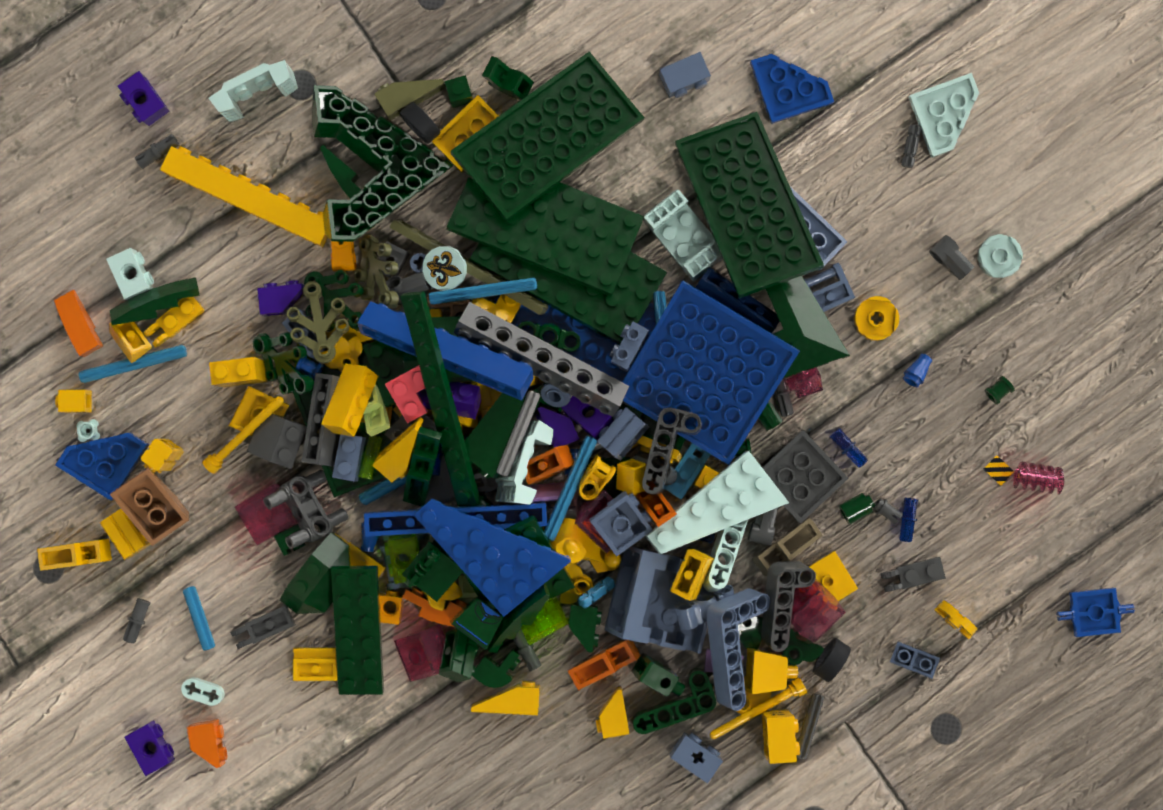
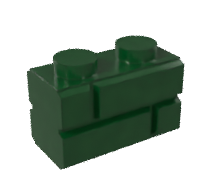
[439,628,479,682]

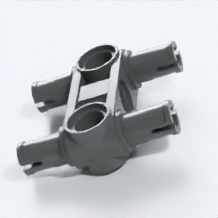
[263,470,348,549]

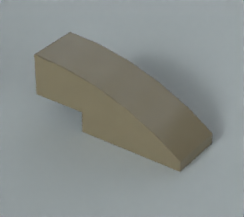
[752,518,823,577]

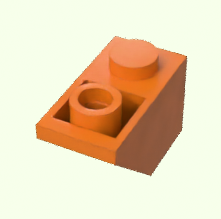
[187,719,228,768]

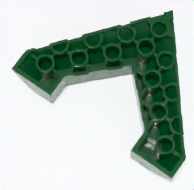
[312,85,454,242]
[766,276,850,379]

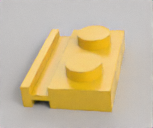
[293,647,338,681]

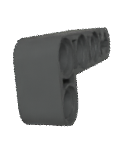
[642,408,702,495]
[761,561,816,652]

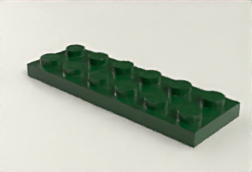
[331,566,384,695]

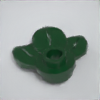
[738,617,763,649]
[782,626,824,666]

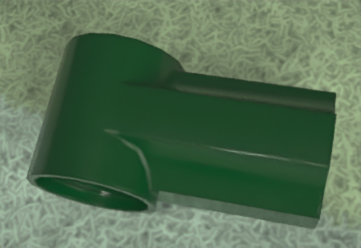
[758,401,783,431]

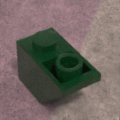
[569,603,602,653]

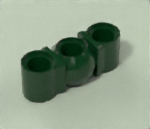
[518,321,581,353]

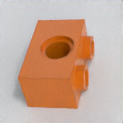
[525,445,574,485]

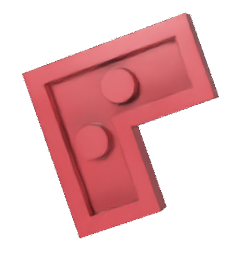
[385,365,428,424]

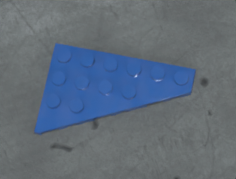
[414,499,571,617]

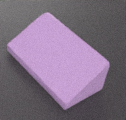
[524,482,564,502]

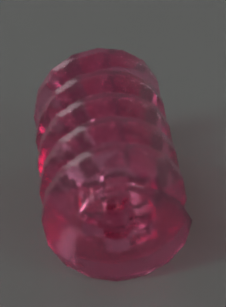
[1013,461,1064,495]

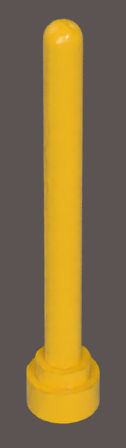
[202,396,284,474]
[710,677,808,739]

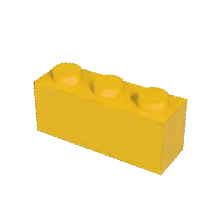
[321,364,378,437]

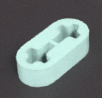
[181,677,225,706]

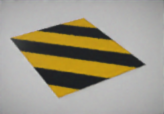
[983,455,1014,486]

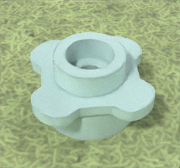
[76,419,100,442]

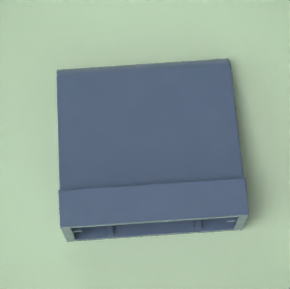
[604,545,720,654]

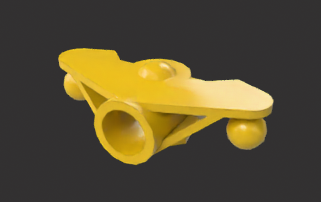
[542,518,621,573]

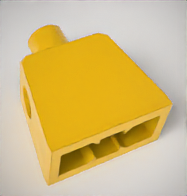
[745,648,798,694]

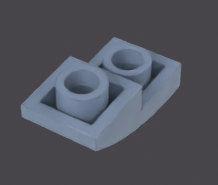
[890,642,940,679]

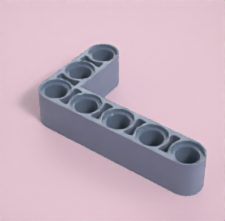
[707,588,770,711]

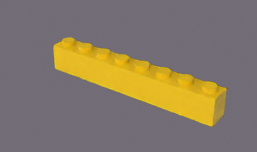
[160,146,328,248]

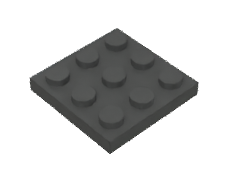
[762,430,849,524]

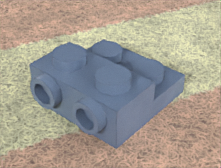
[609,322,649,373]
[589,491,653,556]

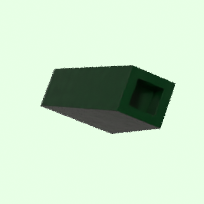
[465,393,525,479]

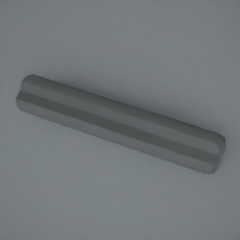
[796,693,824,759]

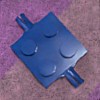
[1057,587,1135,637]

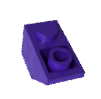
[257,280,304,317]
[536,407,579,448]

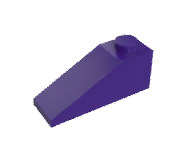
[417,382,481,419]

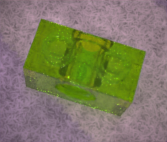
[384,534,420,584]

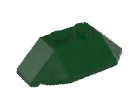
[280,532,351,614]

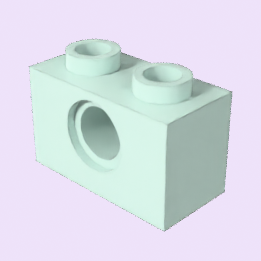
[106,248,154,300]

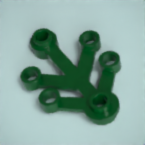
[304,270,364,332]
[252,332,314,395]

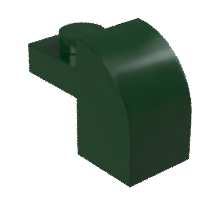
[482,56,534,100]
[472,648,521,688]

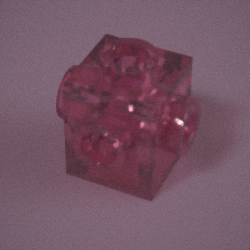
[786,368,823,398]

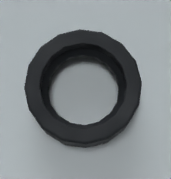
[399,102,440,144]
[812,638,851,682]

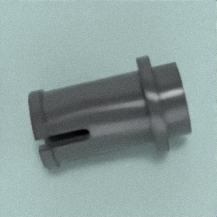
[873,498,903,524]

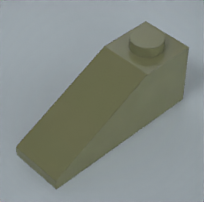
[375,79,446,121]

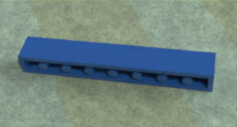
[357,301,534,401]
[364,502,547,537]

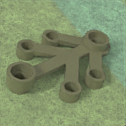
[354,234,399,309]
[286,282,349,363]

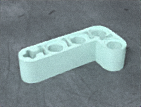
[703,520,748,592]

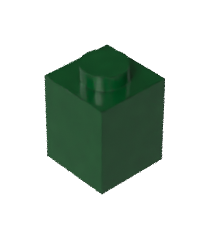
[444,75,473,108]

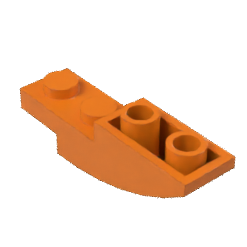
[402,587,467,627]

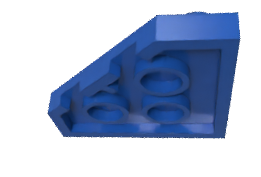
[750,54,834,124]
[55,433,149,501]

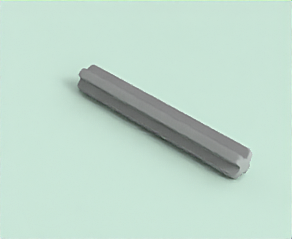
[497,390,540,476]

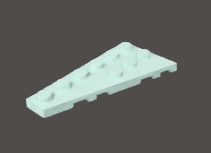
[645,451,789,554]

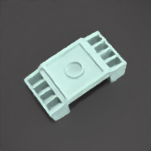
[209,60,298,122]
[643,190,722,282]
[495,420,553,505]

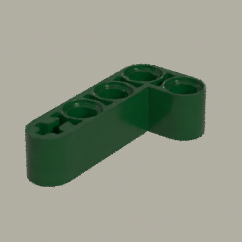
[632,668,716,735]

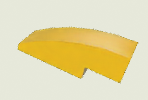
[37,539,112,571]

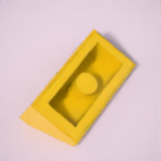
[109,322,152,363]

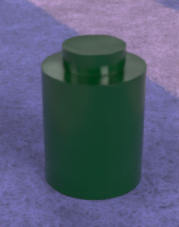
[839,493,875,525]

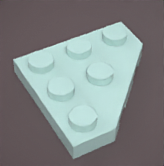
[908,73,979,158]

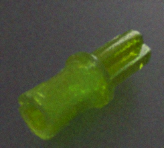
[358,435,382,480]

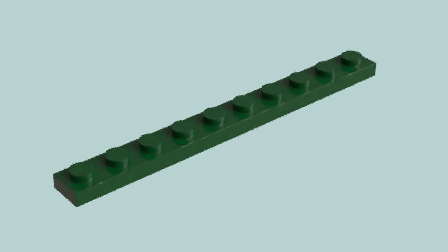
[400,291,481,507]

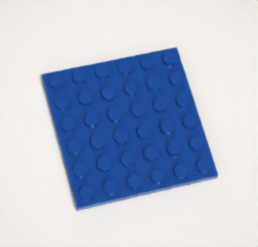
[623,281,800,465]

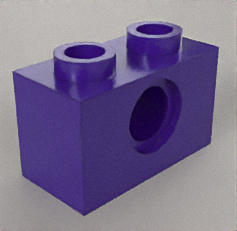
[118,71,170,126]
[562,396,614,440]
[124,720,175,776]

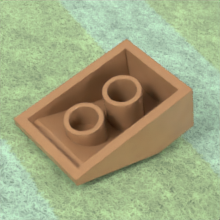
[110,468,189,546]

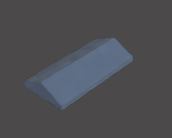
[790,187,847,271]

